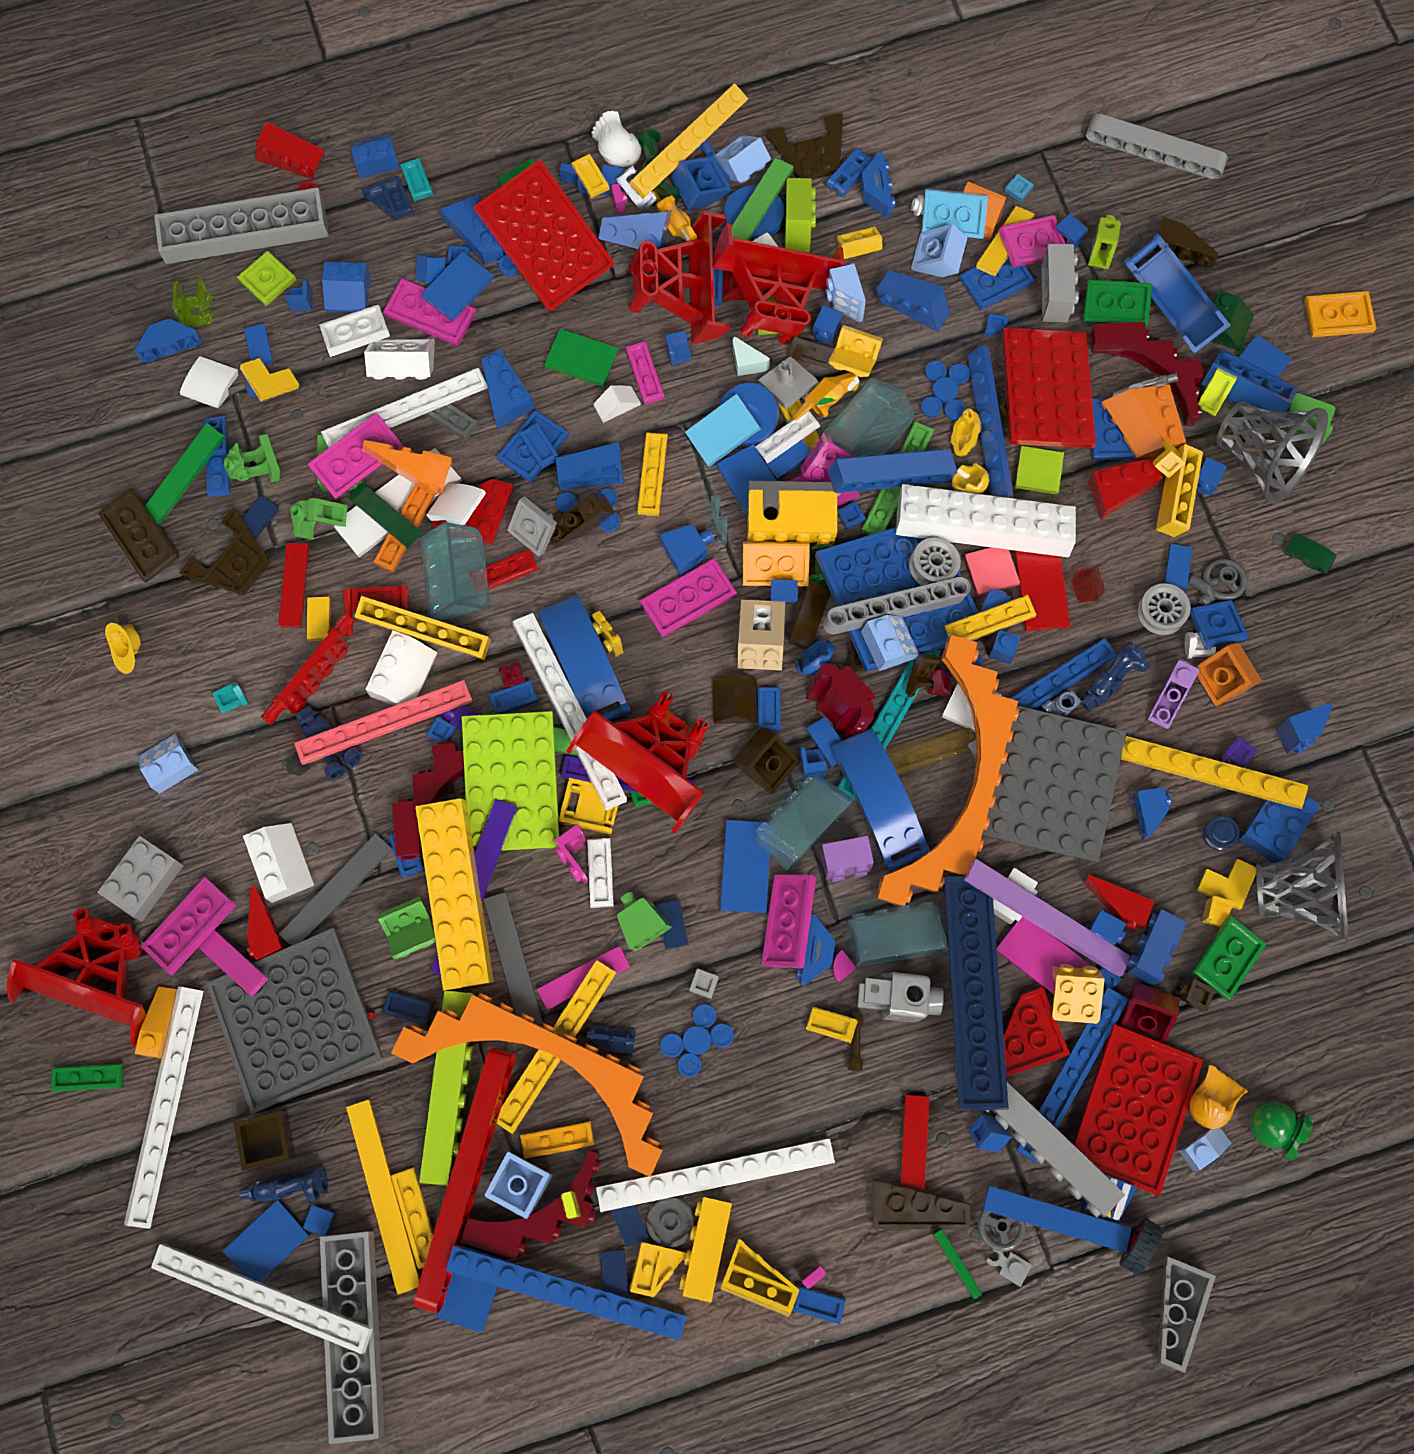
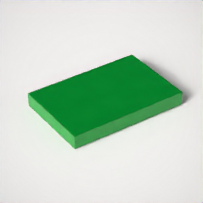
[1084,280,1152,327]
[544,329,619,387]
[1191,916,1267,1000]

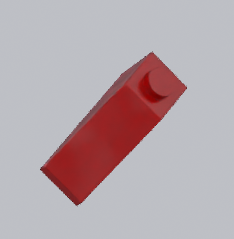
[1083,875,1154,931]
[247,886,286,961]

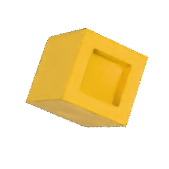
[1153,439,1185,478]
[1202,896,1236,927]

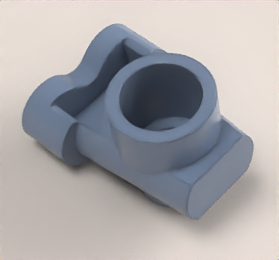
[1041,690,1081,717]

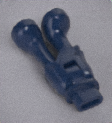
[1081,642,1150,711]
[296,706,363,780]
[239,1167,328,1202]

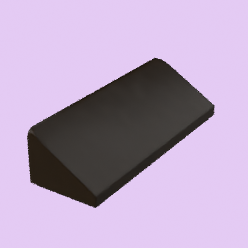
[790,581,831,649]

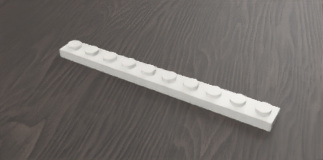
[513,613,627,810]
[124,987,203,1229]
[596,1139,835,1212]
[151,1244,373,1354]

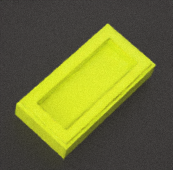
[1198,368,1237,416]
[561,1191,581,1218]

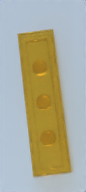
[887,727,975,775]

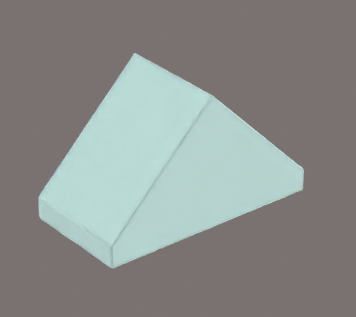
[732,337,770,376]

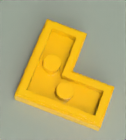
[240,358,299,401]
[1196,859,1256,910]

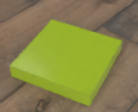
[237,251,297,306]
[1015,446,1064,495]

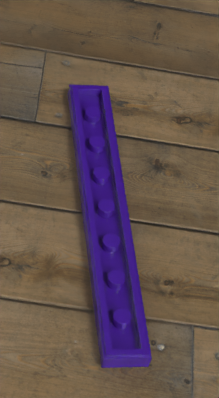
[430,799,518,976]

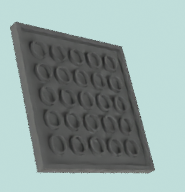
[982,706,1126,863]
[206,928,384,1114]

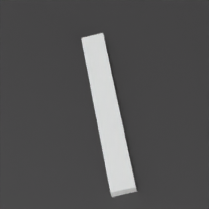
[321,368,488,448]

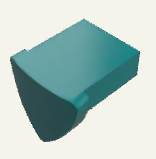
[212,680,248,714]

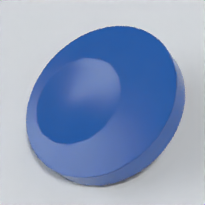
[724,186,784,241]
[719,383,779,446]

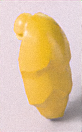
[950,409,981,457]

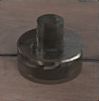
[287,752,310,776]

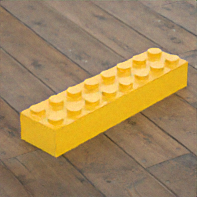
[416,798,494,991]

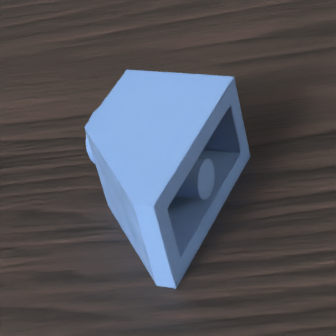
[1178,1128,1232,1171]

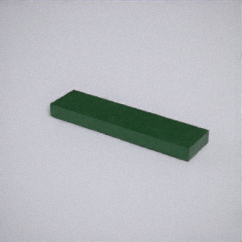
[348,482,422,549]

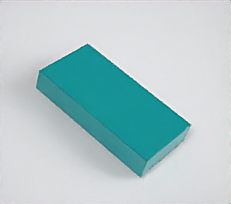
[400,158,433,202]

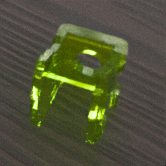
[172,279,212,326]

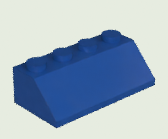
[1202,349,1298,421]

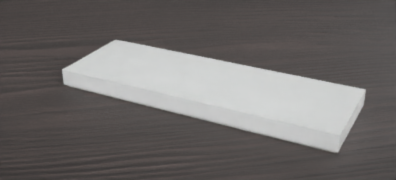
[333,448,462,557]

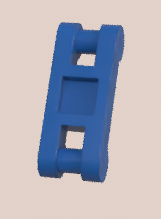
[826,148,874,198]

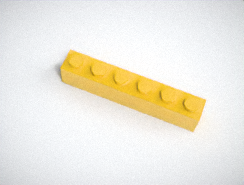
[355,596,491,660]

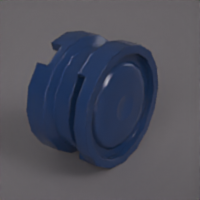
[1203,816,1240,851]

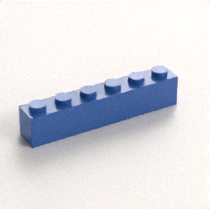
[828,448,958,493]

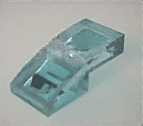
[711,496,728,545]

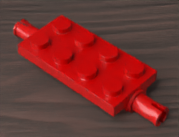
[260,613,355,725]

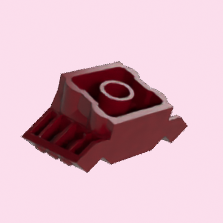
[806,663,876,740]

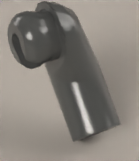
[1189,575,1215,606]

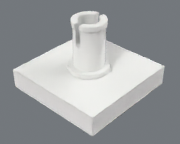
[942,683,1002,732]

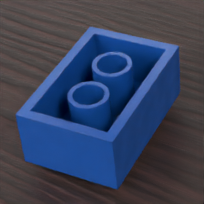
[1238,796,1320,863]

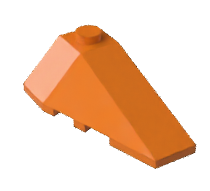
[362,440,452,495]

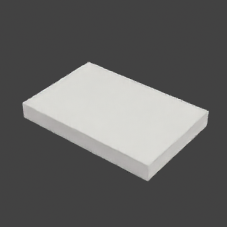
[320,305,390,357]

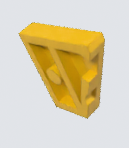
[592,610,623,657]
[629,1242,687,1297]

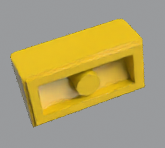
[836,226,883,259]

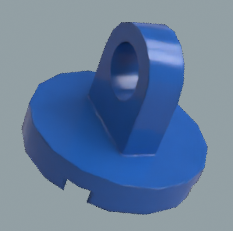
[795,640,836,676]

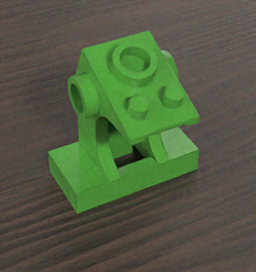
[224,434,280,483]
[290,498,347,539]

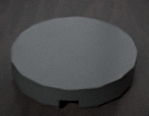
[647,1198,694,1247]

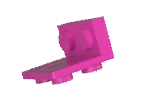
[800,432,856,496]
[555,825,588,884]

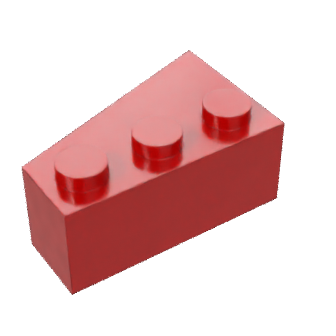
[255,122,324,179]
[1089,457,1162,520]

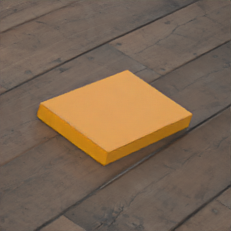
[1304,291,1376,337]
[743,542,810,586]

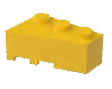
[720,1239,799,1317]

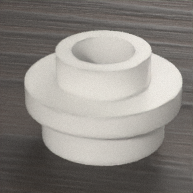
[911,195,925,216]

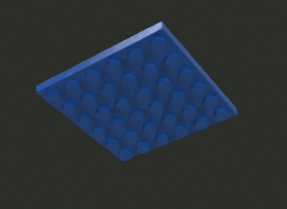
[815,527,978,672]

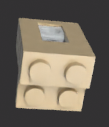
[738,600,785,670]

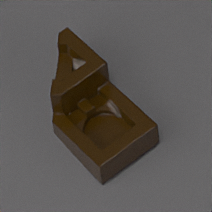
[906,654,940,697]

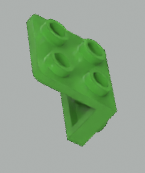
[1282,393,1335,445]
[377,896,436,959]

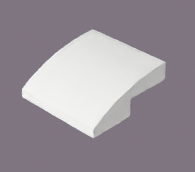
[180,356,238,408]
[427,483,486,526]

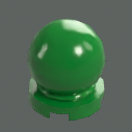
[1250,1101,1314,1161]

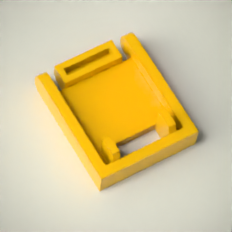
[558,778,619,834]

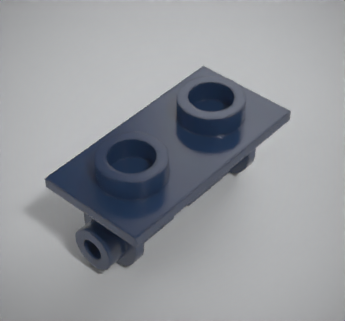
[587,1025,636,1054]

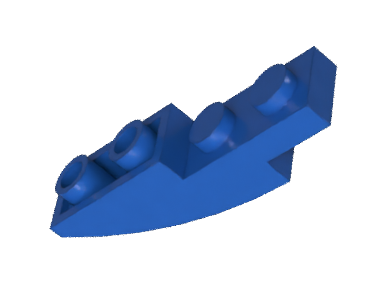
[560,163,640,195]
[204,416,233,497]

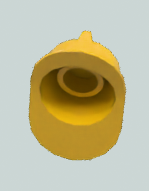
[105,622,141,674]

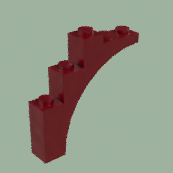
[1090,322,1205,427]
[392,741,465,861]
[460,1151,602,1259]

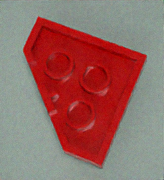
[431,479,514,545]
[1003,988,1070,1077]

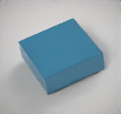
[1004,174,1034,202]

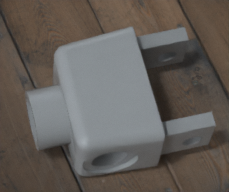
[857,972,944,1023]

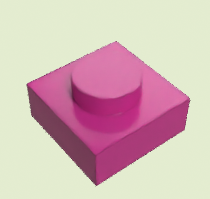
[611,184,628,214]

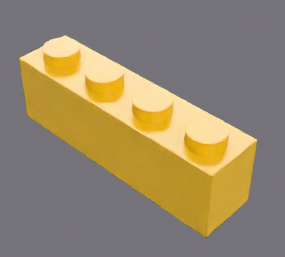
[1156,444,1203,537]
[679,1197,732,1302]

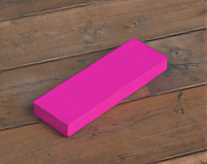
[625,341,664,405]

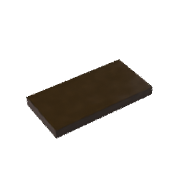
[98,488,180,583]

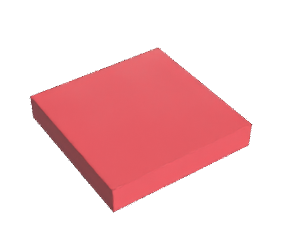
[964,547,1020,597]

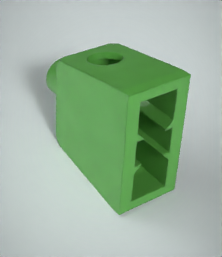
[617,892,672,951]

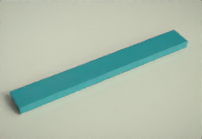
[836,649,941,802]

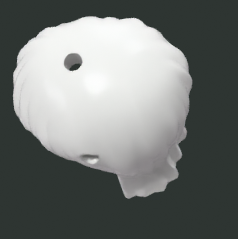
[592,111,641,168]

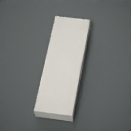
[756,411,820,464]
[587,838,614,908]

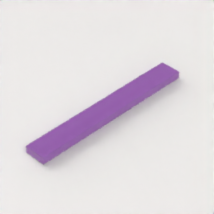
[964,859,1130,977]

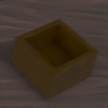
[233,1111,296,1171]

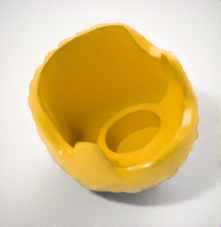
[952,463,989,494]

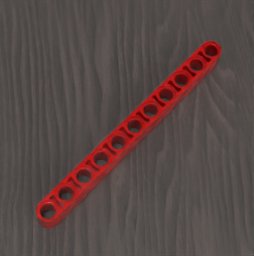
[414,1047,515,1314]

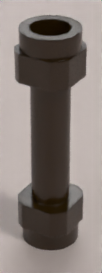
[848,1013,863,1071]

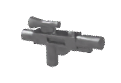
[1113,373,1179,396]

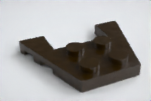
[766,113,843,180]
[179,508,271,596]

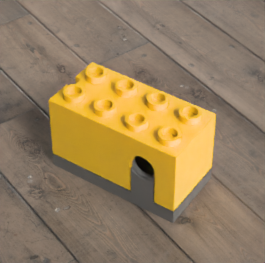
[747,481,837,546]

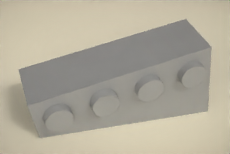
[1158,1257,1216,1373]

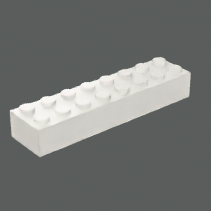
[896,484,1076,557]

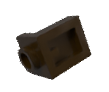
[1173,977,1215,1012]

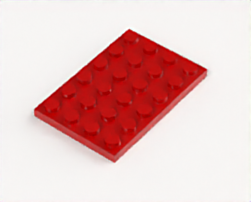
[473,159,615,313]
[1002,328,1096,448]
[1073,1025,1203,1196]

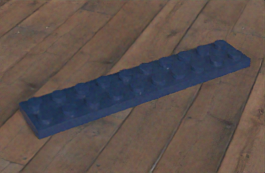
[944,876,1009,1111]

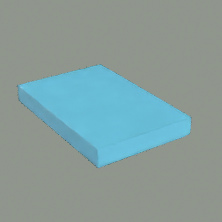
[922,188,989,239]
[685,394,761,467]

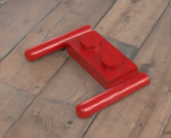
[343,586,409,637]

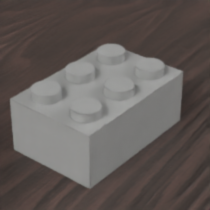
[1041,244,1078,322]
[97,836,184,922]

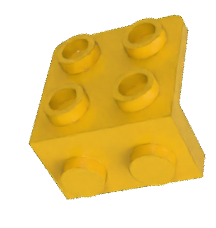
[828,325,883,377]
[1052,964,1104,1023]

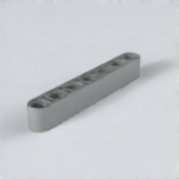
[1086,114,1228,179]
[823,577,971,634]

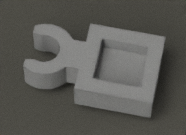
[985,1249,1032,1287]

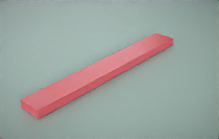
[294,680,472,765]

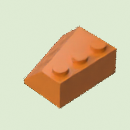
[1101,384,1186,459]

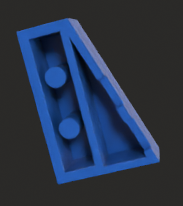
[876,270,950,332]
[481,349,534,430]
[556,442,624,490]

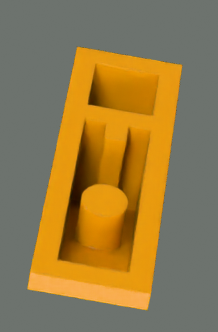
[135,986,178,1059]

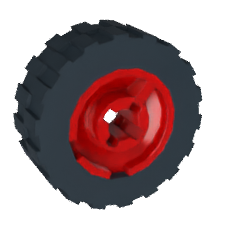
[1119,1218,1164,1276]

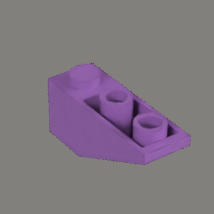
[1148,657,1200,729]

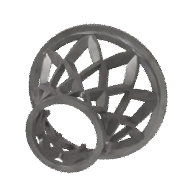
[1217,401,1328,504]
[1256,831,1349,943]

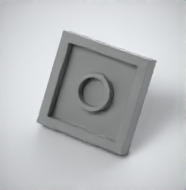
[758,356,818,409]
[507,497,557,557]

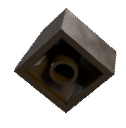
[733,727,800,795]

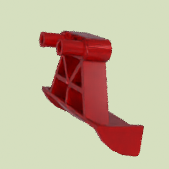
[628,211,730,344]
[712,223,845,345]
[566,691,710,834]
[7,908,146,1047]

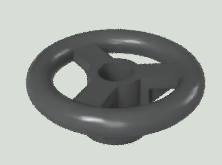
[1203,559,1247,600]
[978,1211,1026,1252]

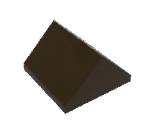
[713,673,758,724]

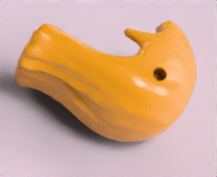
[1189,1065,1248,1129]

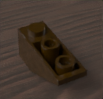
[1153,218,1219,268]
[550,493,615,548]

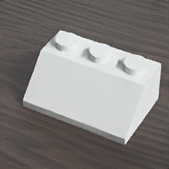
[364,339,435,379]
[365,630,438,706]
[243,823,315,903]

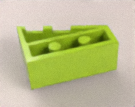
[785,178,816,253]

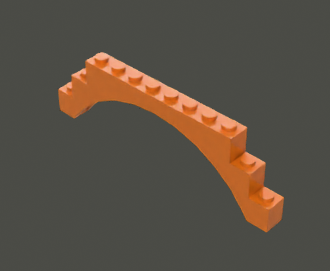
[875,635,1019,907]
[391,993,663,1177]

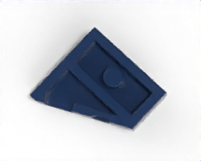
[361,176,414,220]

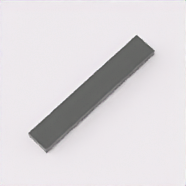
[279,833,393,946]
[484,892,543,1026]

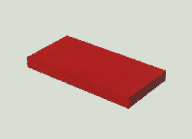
[1014,550,1070,632]

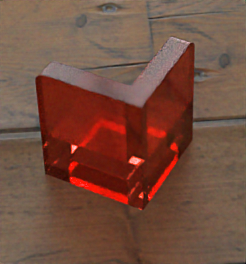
[1071,567,1105,603]

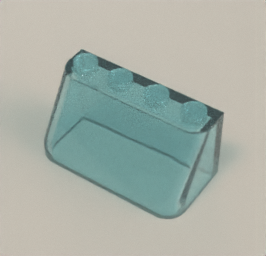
[819,378,914,457]
[420,522,489,621]
[754,775,854,871]
[847,902,949,968]

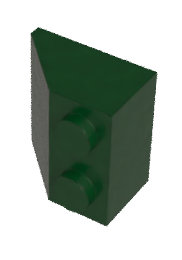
[1211,290,1254,352]

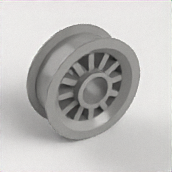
[909,538,961,586]
[1138,583,1190,635]

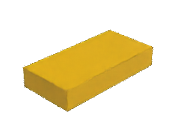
[572,154,610,198]
[307,597,331,641]
[806,1007,858,1043]

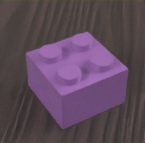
[820,836,874,882]

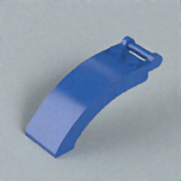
[1123,233,1231,353]
[537,594,631,721]
[831,728,930,874]

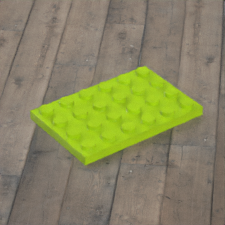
[462,711,559,852]

